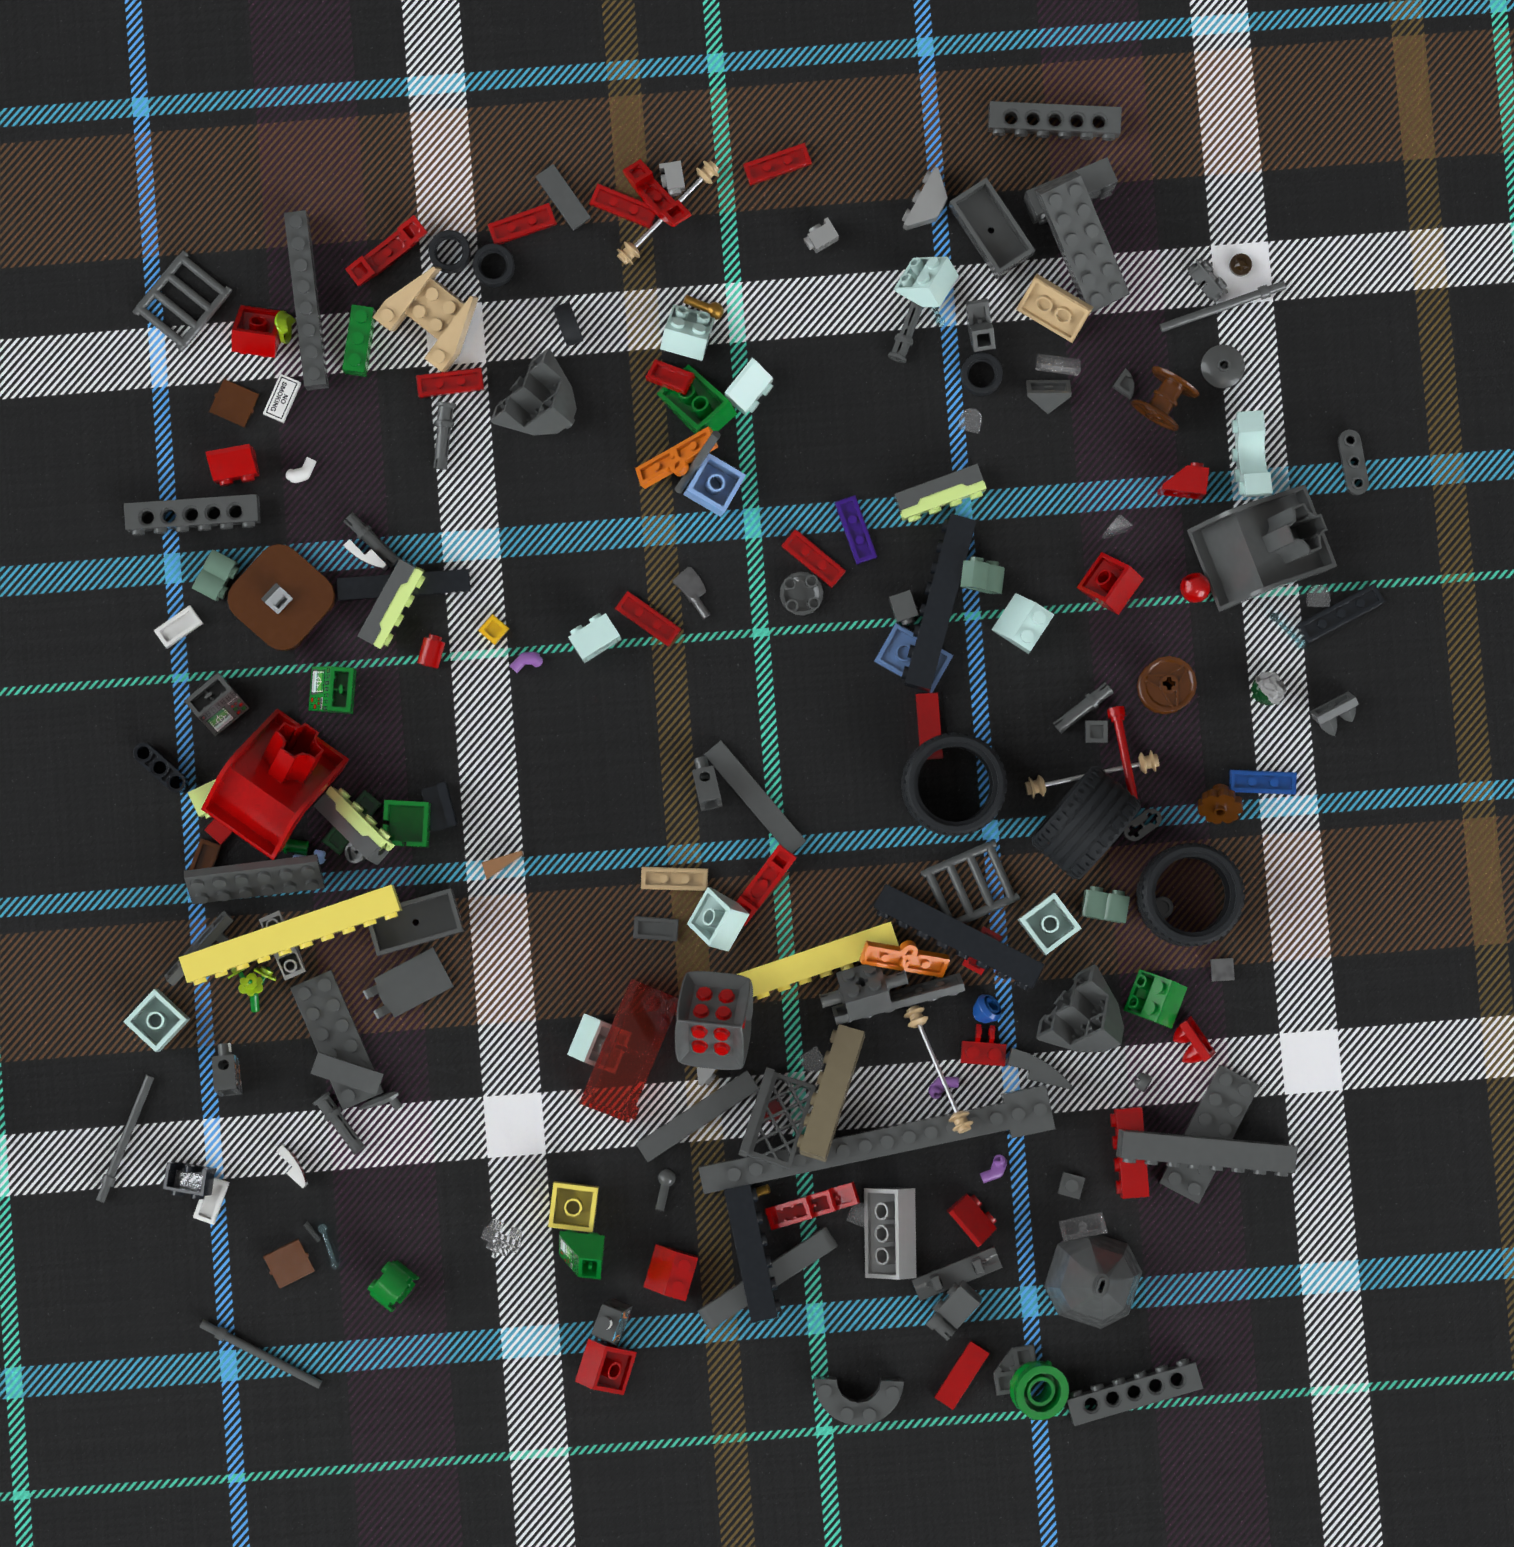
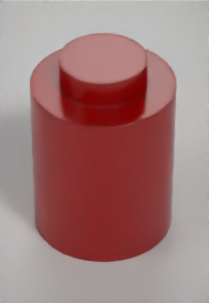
[417,634,445,669]

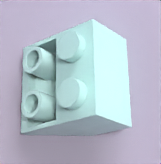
[894,257,959,307]
[660,304,715,361]

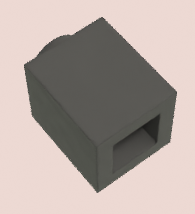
[888,590,918,626]

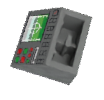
[184,673,250,736]

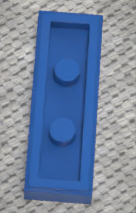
[1229,770,1297,795]

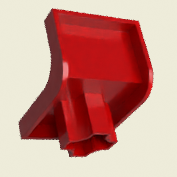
[201,708,349,860]

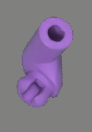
[510,652,543,673]
[928,1077,959,1099]
[980,1154,1007,1184]

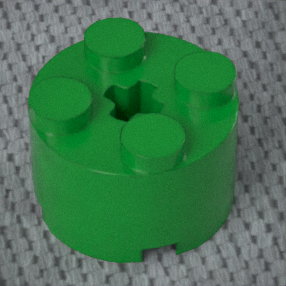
[368,1260,419,1312]

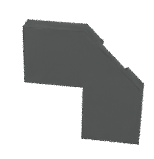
[993,1344,1036,1396]

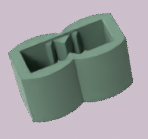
[192,550,239,602]
[960,557,1005,594]
[1080,886,1130,924]

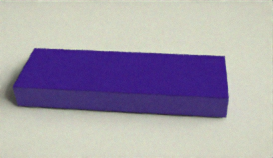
[834,495,877,565]

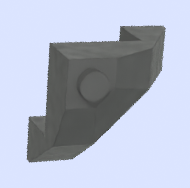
[491,349,577,435]
[1036,964,1124,1052]

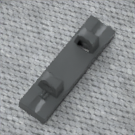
[164,910,234,986]
[911,1246,1003,1301]

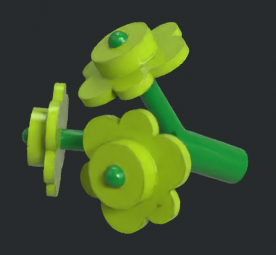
[227,964,276,1012]

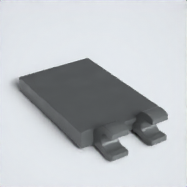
[363,947,454,1019]

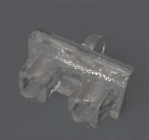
[481,1219,523,1259]

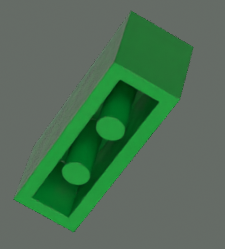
[342,305,376,377]

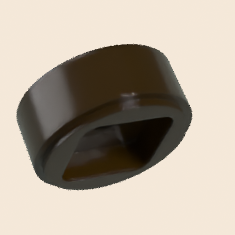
[1229,253,1252,277]

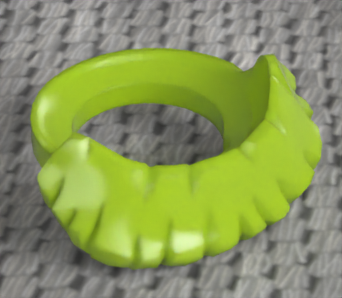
[275,311,296,344]

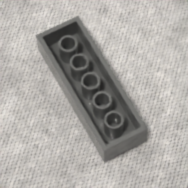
[1035,171,1130,313]

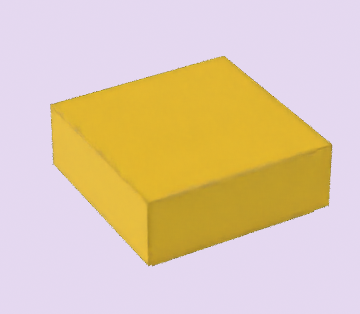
[478,614,509,645]

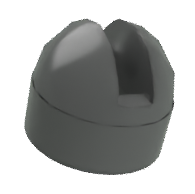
[1134,1073,1153,1092]

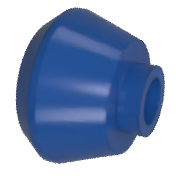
[973,994,1001,1023]

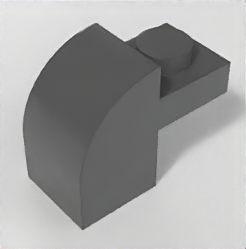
[966,299,996,352]

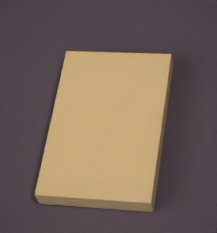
[1016,274,1093,343]

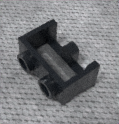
[163,1162,217,1199]

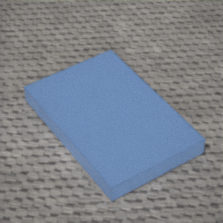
[874,623,953,693]

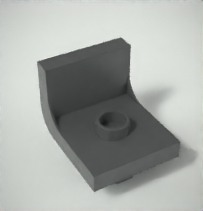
[1187,485,1337,612]

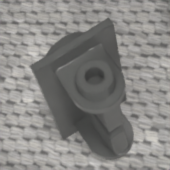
[1187,258,1228,302]

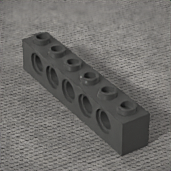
[988,101,1122,141]
[124,494,261,536]
[1066,1358,1203,1426]

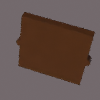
[209,379,259,428]
[263,1238,315,1289]

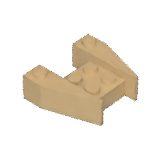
[373,266,479,372]

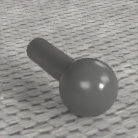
[655,1169,676,1211]

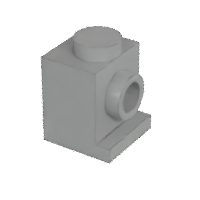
[659,160,685,196]
[804,217,839,253]

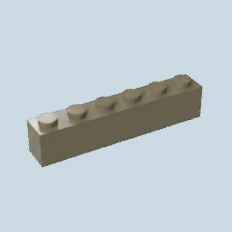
[797,1024,865,1162]

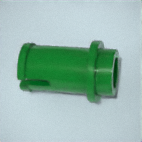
[283,839,309,855]

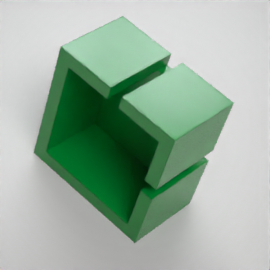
[383,800,431,848]

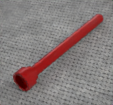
[1107,706,1138,799]

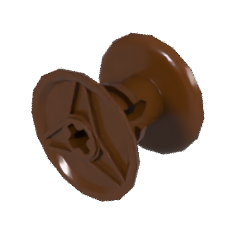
[1131,366,1200,431]
[1137,656,1197,714]

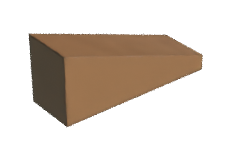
[482,851,523,880]

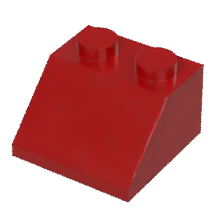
[231,305,280,358]
[206,444,260,486]
[1157,462,1209,500]
[1077,552,1143,615]
[947,1193,997,1247]
[643,1244,698,1301]
[575,1339,637,1395]

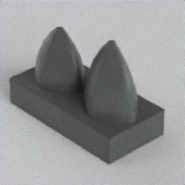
[1309,691,1359,736]

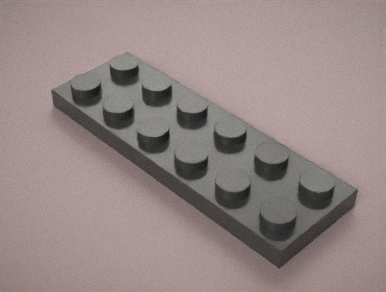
[184,854,325,904]
[290,970,384,1110]
[1158,1065,1260,1204]

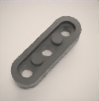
[1338,429,1369,495]

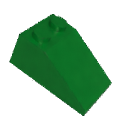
[657,364,737,434]

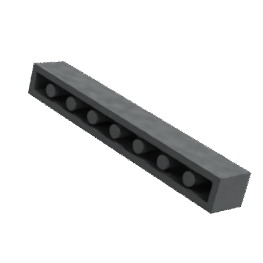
[284,210,329,391]
[1116,1129,1298,1177]

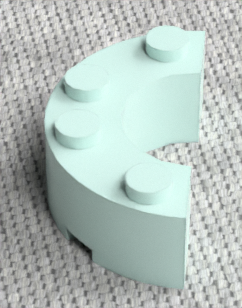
[1231,410,1273,498]

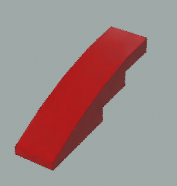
[765,1181,860,1230]

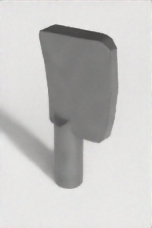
[673,567,710,619]

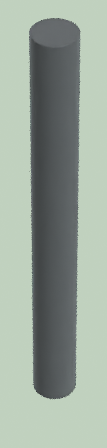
[675,431,721,493]

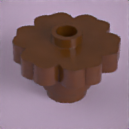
[1198,784,1243,824]

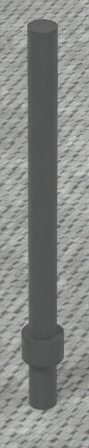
[1159,281,1286,332]
[96,1075,154,1203]
[200,1320,322,1389]

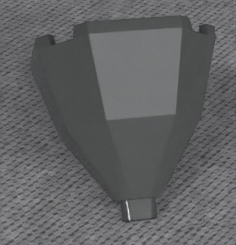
[1044,1230,1142,1329]

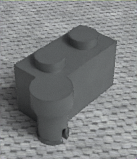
[925,1280,983,1341]

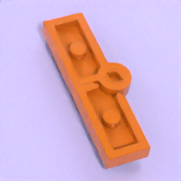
[635,426,718,489]
[859,940,950,978]

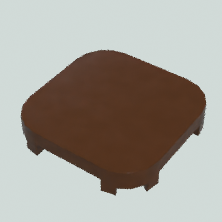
[227,544,335,651]

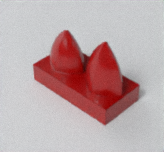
[1173,1016,1216,1063]

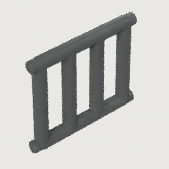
[132,250,233,352]
[920,840,1020,924]

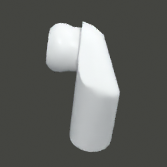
[286,457,316,483]

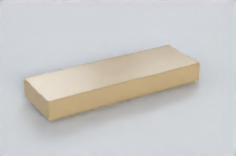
[641,867,708,891]

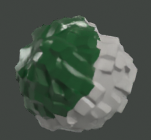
[1251,671,1287,706]

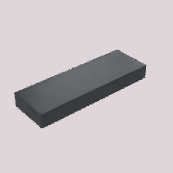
[535,164,591,231]

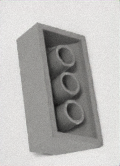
[864,1188,917,1280]

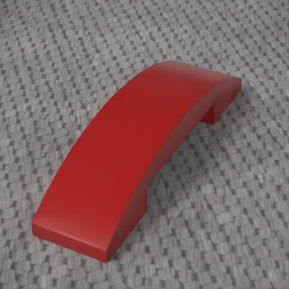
[623,159,691,227]
[345,215,428,287]
[736,844,797,926]

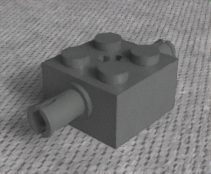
[819,965,909,1021]

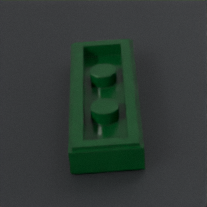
[322,790,382,855]

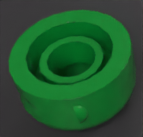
[1010,1360,1069,1420]

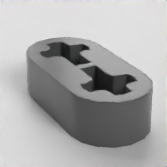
[1123,809,1162,842]

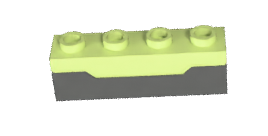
[894,464,987,523]
[358,558,426,649]
[314,786,395,865]

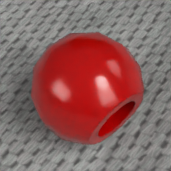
[1180,572,1211,603]

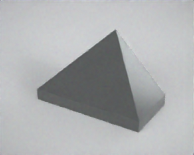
[1026,380,1072,414]

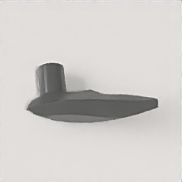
[359,1092,402,1110]

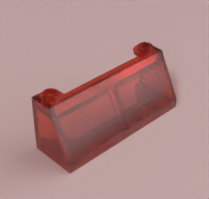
[579,978,679,1123]

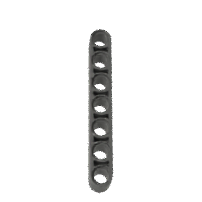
[697,1227,838,1330]

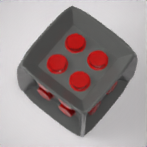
[675,971,753,1070]

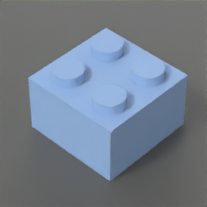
[683,453,746,517]

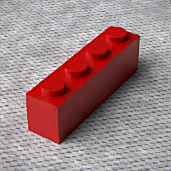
[1110,1107,1150,1199]

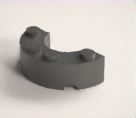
[814,1376,904,1426]

